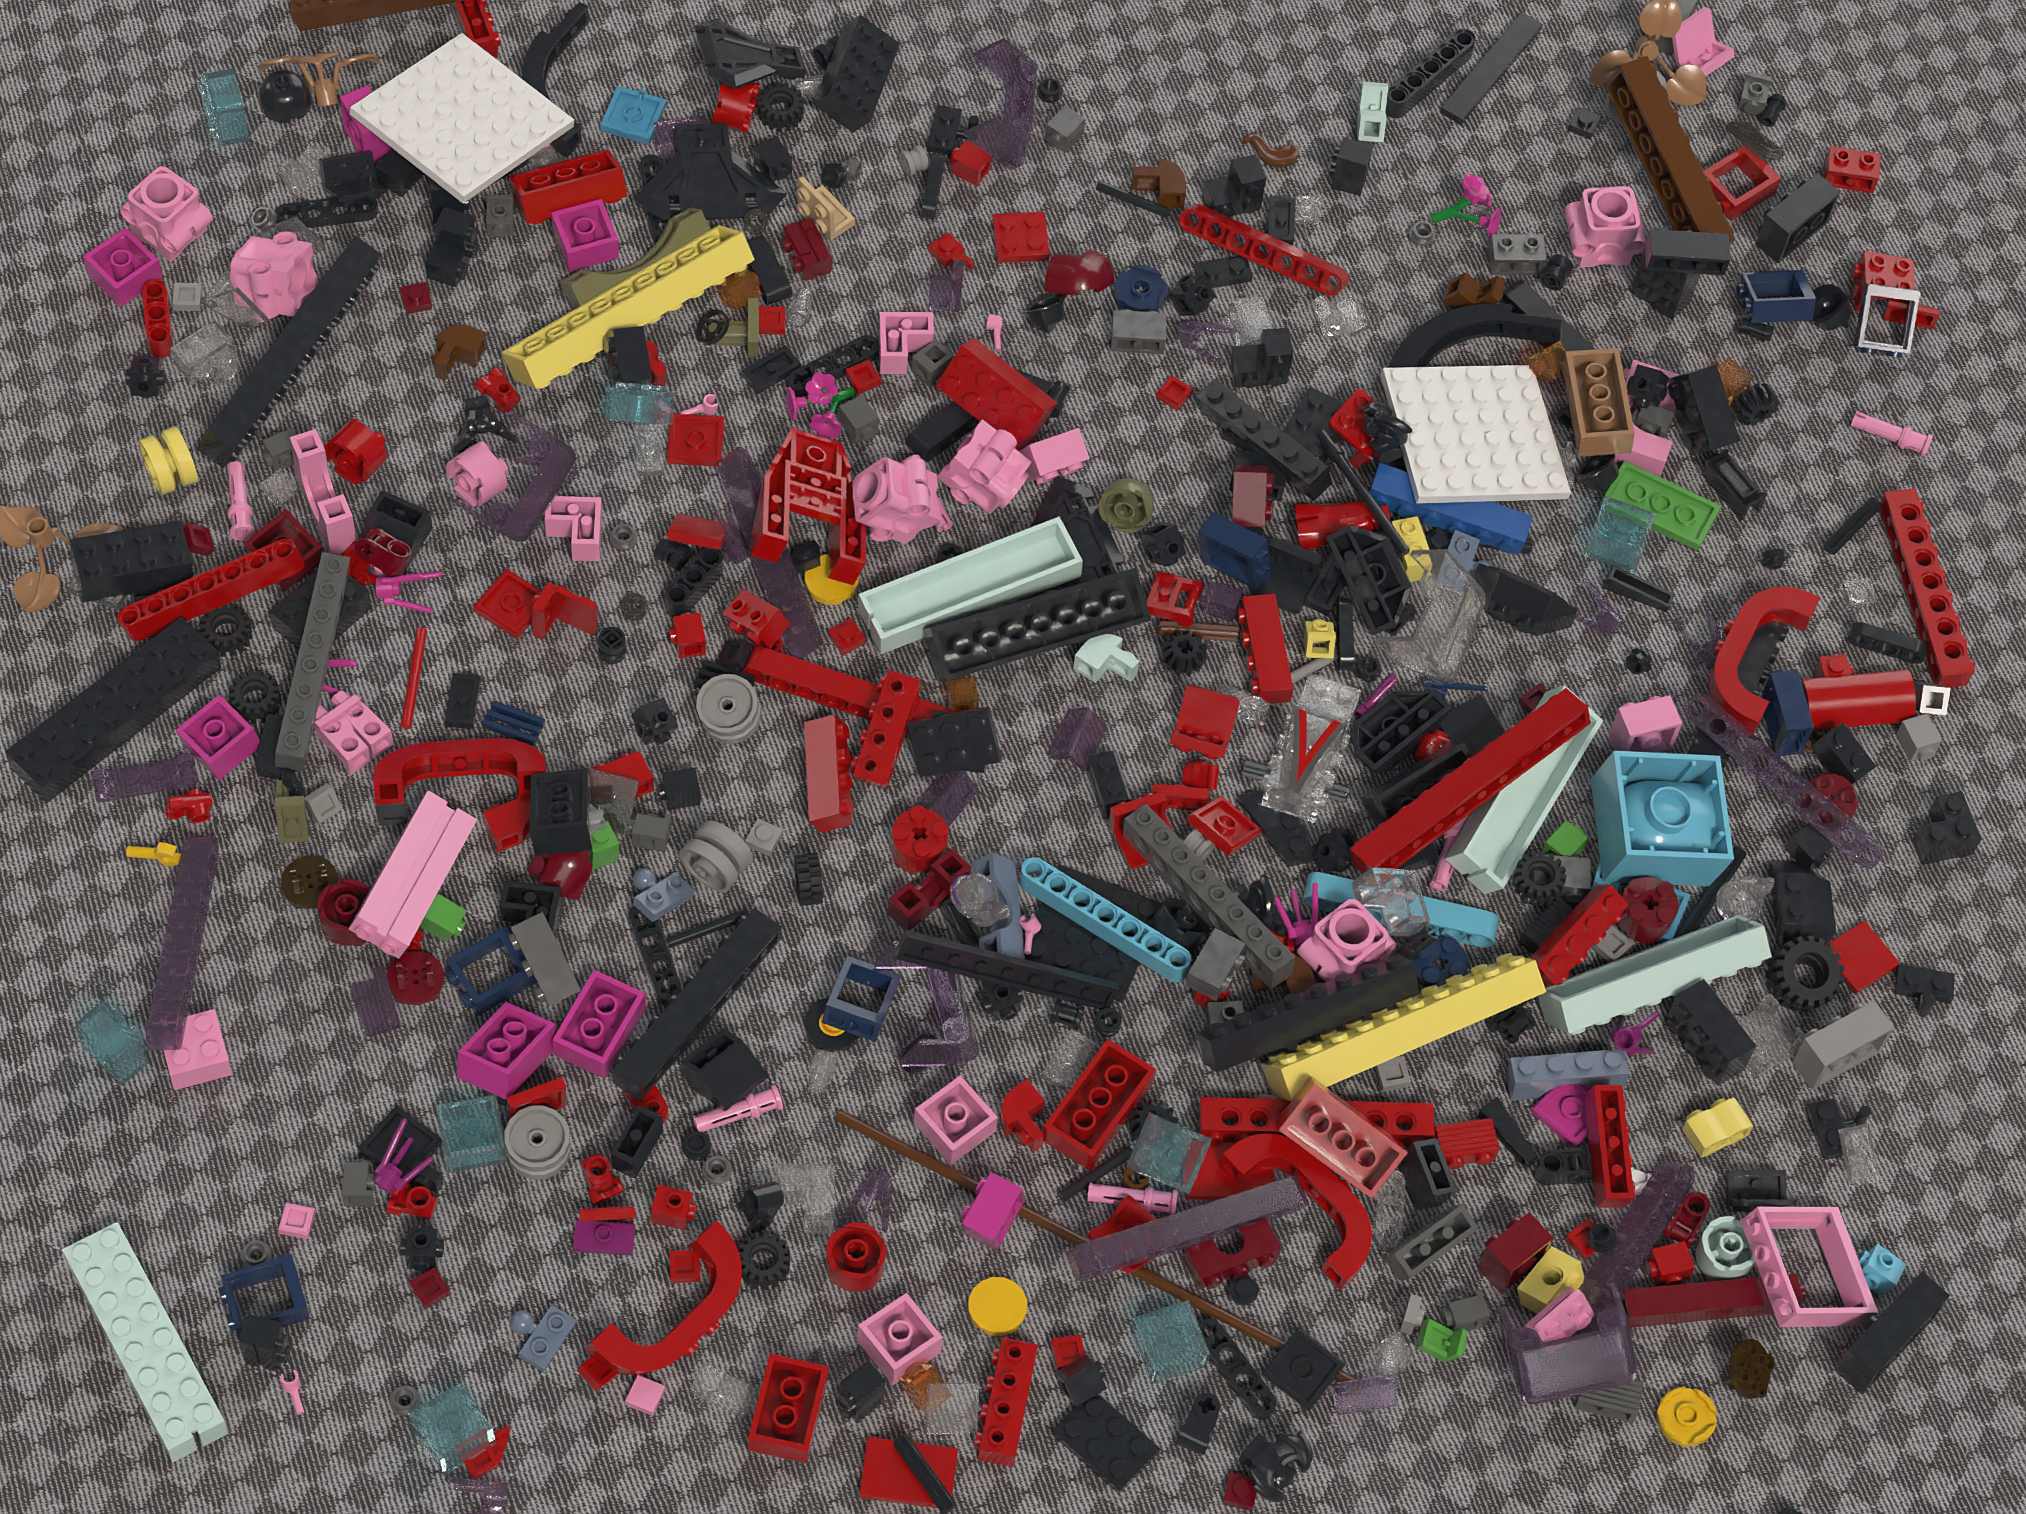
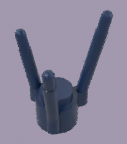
[1424,678,1488,700]

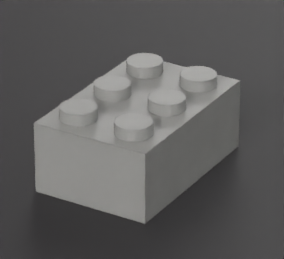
[1792,1001,1894,1090]

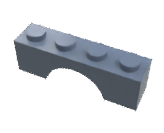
[971,852,1025,959]
[1506,1049,1629,1101]

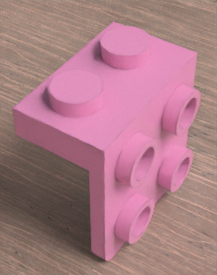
[1672,7,1735,77]
[1525,1287,1595,1354]

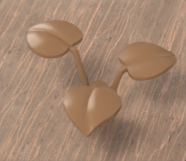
[1589,0,1706,106]
[258,52,380,107]
[0,506,124,612]

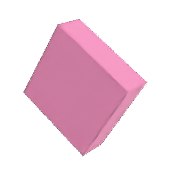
[278,1203,316,1239]
[625,1375,666,1416]

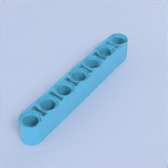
[1020,857,1191,982]
[1303,872,1499,948]

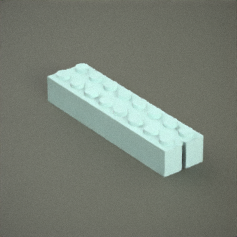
[858,517,1083,654]
[1445,685,1603,894]
[1538,915,1772,1035]
[62,1222,228,1463]

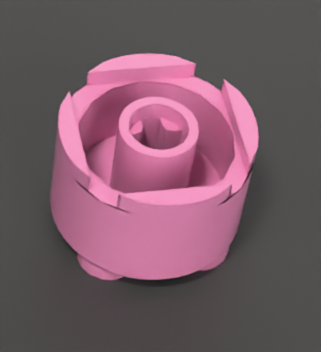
[446,441,508,507]

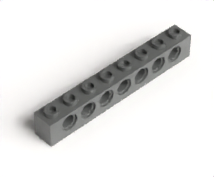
[275,552,350,772]
[1123,804,1295,990]

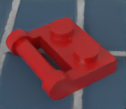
[1146,572,1205,627]

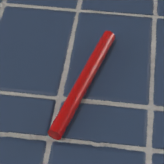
[401,627,427,729]

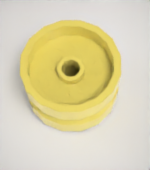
[138,426,198,496]

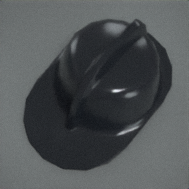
[1812,284,1852,331]
[1022,292,1067,333]
[1573,454,1619,491]

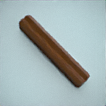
[1159,620,1240,642]

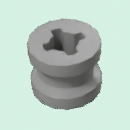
[899,145,929,177]
[1183,829,1215,862]

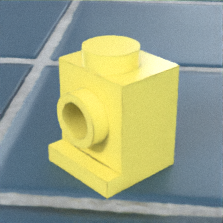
[1304,619,1336,658]

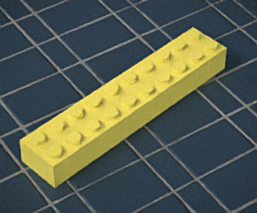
[501,225,755,389]
[1261,953,1546,1101]

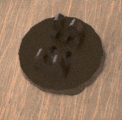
[281,856,339,909]
[1722,1339,1775,1399]

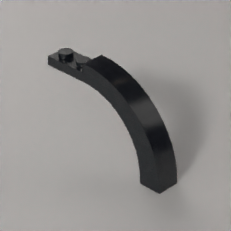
[522,2,589,158]
[1388,303,1563,368]

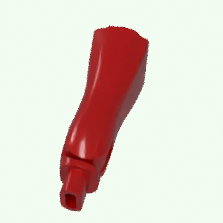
[1295,501,1390,550]

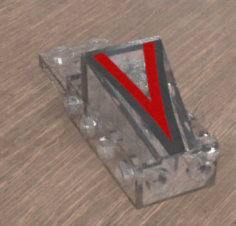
[1260,673,1362,822]

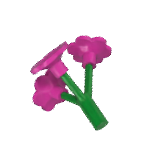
[1431,173,1501,240]
[786,372,855,438]

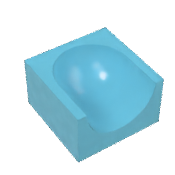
[1591,751,1734,886]

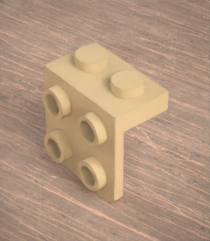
[796,176,855,241]

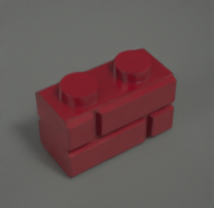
[780,218,833,281]

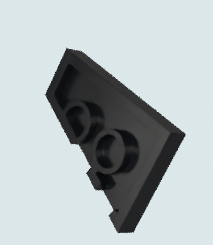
[1236,784,1315,867]

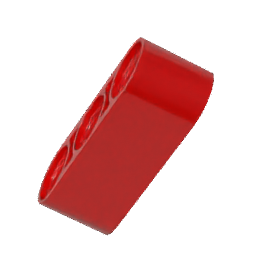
[142,279,174,358]

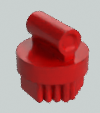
[1182,760,1219,790]

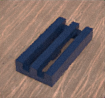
[482,701,545,746]

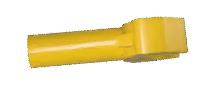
[126,842,182,867]

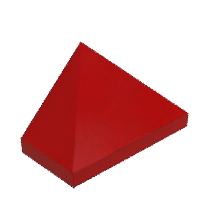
[1882,301,1940,330]

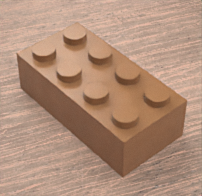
[1563,348,1635,457]

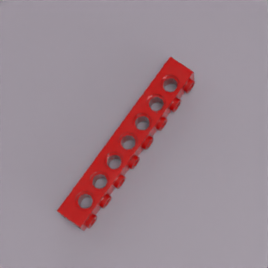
[1880,488,1975,688]
[1198,1097,1435,1147]

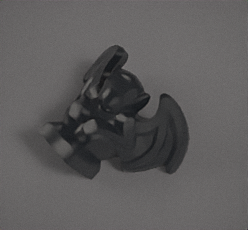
[450,396,519,454]
[1362,401,1412,464]
[1234,875,1295,937]
[1239,1431,1313,1502]

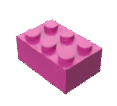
[552,970,646,1079]
[457,1002,556,1100]

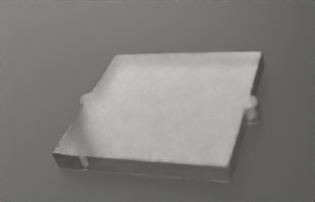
[923,1383,981,1434]

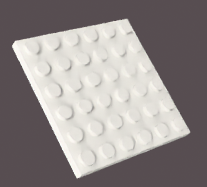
[350,33,574,203]
[1380,365,1571,503]

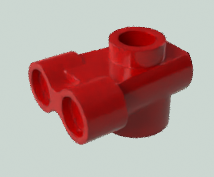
[475,367,521,412]
[165,789,213,824]
[580,1153,625,1205]
[386,1183,438,1219]

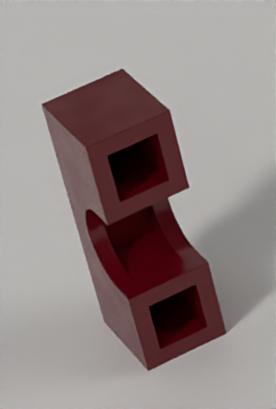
[888,848,972,931]
[1183,1218,1281,1290]

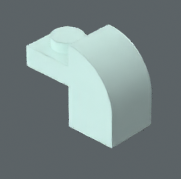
[1357,81,1388,142]
[1073,634,1139,683]

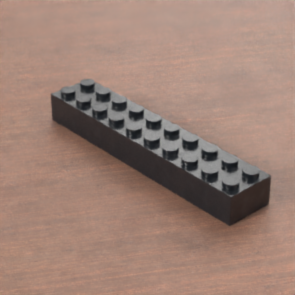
[197,235,382,468]

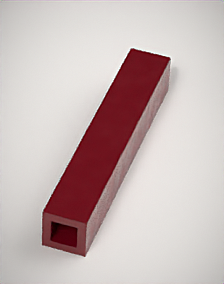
[1619,1273,1806,1328]

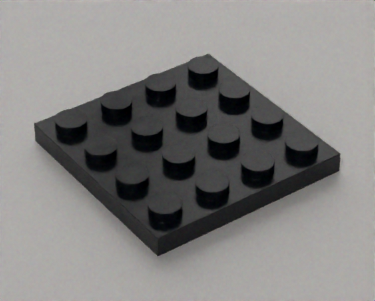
[1023,864,1162,1003]

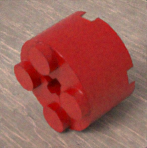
[712,82,761,134]
[324,418,387,484]
[891,805,949,874]
[826,1222,886,1292]

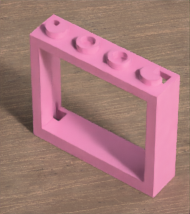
[1741,1207,1878,1327]

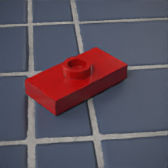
[1151,784,1209,811]

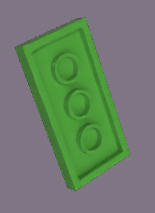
[1601,460,1721,551]

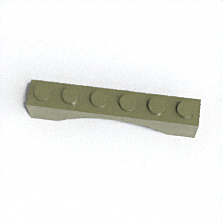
[560,207,710,310]

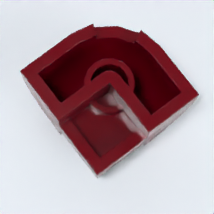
[1045,249,1114,295]
[527,844,593,900]

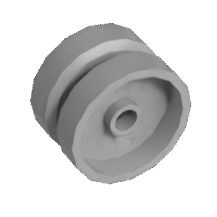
[696,674,761,744]
[679,820,753,892]
[505,1106,571,1180]

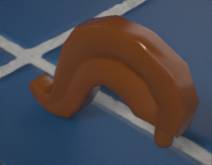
[1243,134,1299,167]

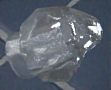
[1375,1332,1412,1378]

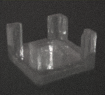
[1734,993,1805,1079]

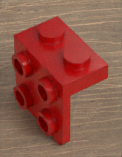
[1850,251,1915,311]
[1329,389,1375,469]
[530,582,598,640]
[1170,685,1240,760]
[1109,791,1173,869]
[1087,1195,1173,1274]

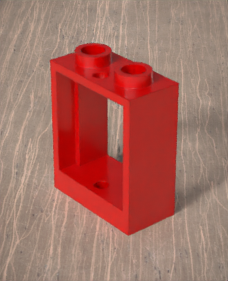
[1703,144,1781,221]

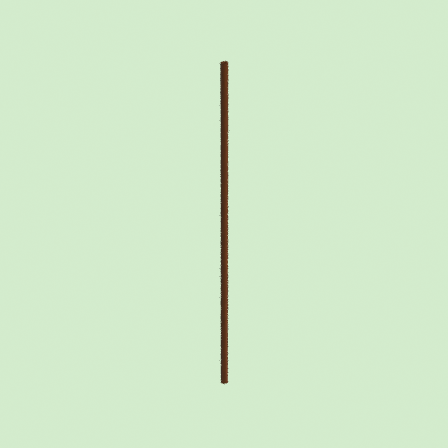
[835,1110,1364,1393]

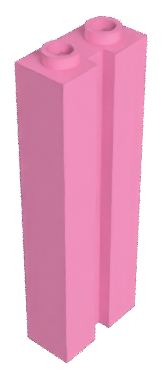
[349,790,477,959]

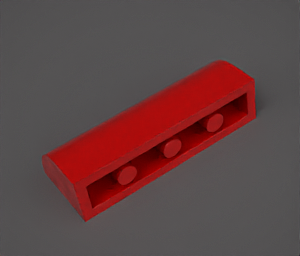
[1802,670,1916,730]

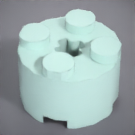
[1695,1216,1755,1282]

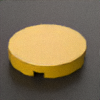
[805,554,859,605]
[968,1277,1027,1336]
[1656,1387,1717,1447]

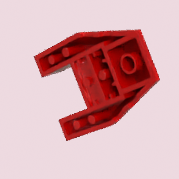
[751,428,866,585]

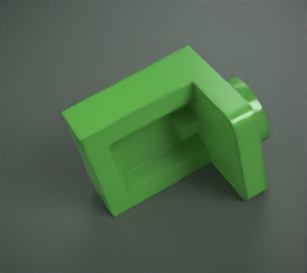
[1416,1318,1468,1363]

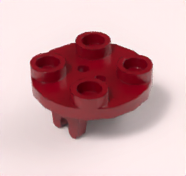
[1802,773,1858,829]
[386,951,445,1005]

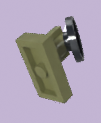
[696,298,759,357]
[275,768,309,843]

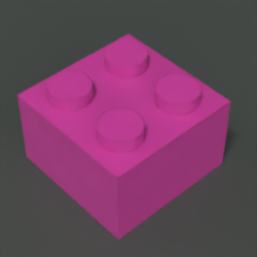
[340,85,392,163]
[551,199,619,272]
[83,227,163,307]
[175,695,260,781]
[961,1172,1026,1251]

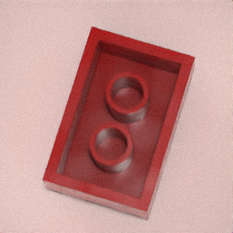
[748,1354,829,1464]

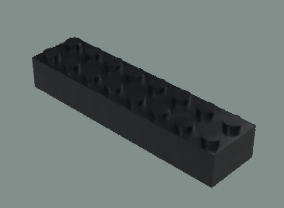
[923,568,1151,683]
[5,616,222,804]

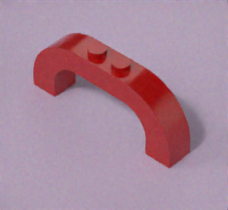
[1709,587,1821,736]
[373,738,546,805]
[1218,1134,1372,1291]
[584,1220,742,1376]

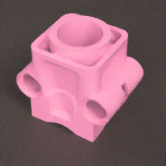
[120,166,213,262]
[1564,186,1646,268]
[230,231,319,319]
[937,419,1032,514]
[852,457,941,544]
[1297,899,1397,983]

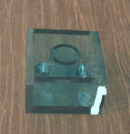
[199,68,249,147]
[603,382,675,425]
[1584,496,1656,573]
[75,1000,149,1086]
[437,1095,507,1173]
[1127,1112,1212,1194]
[1130,1300,1210,1385]
[408,1382,496,1476]

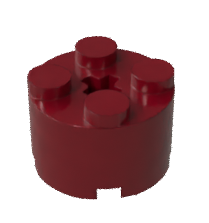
[1617,877,1679,943]
[317,879,370,947]

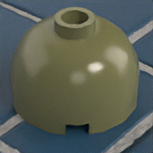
[1099,478,1154,533]

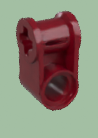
[355,528,411,577]
[1662,1191,1710,1250]

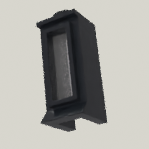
[1702,449,1768,521]

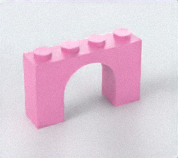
[1615,360,1679,476]
[290,429,356,555]

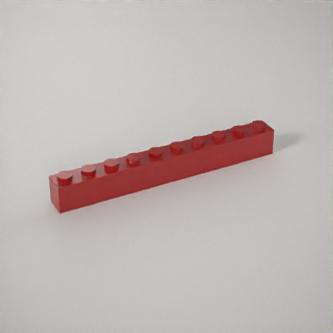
[1350,688,1591,884]

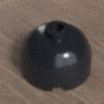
[259,70,312,123]
[1153,898,1211,953]

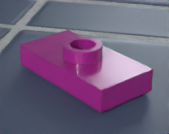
[573,1220,635,1256]

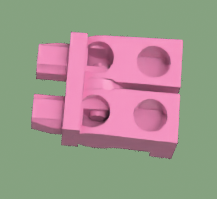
[314,690,394,775]

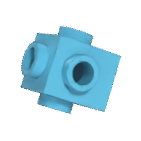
[1857,1244,1906,1297]

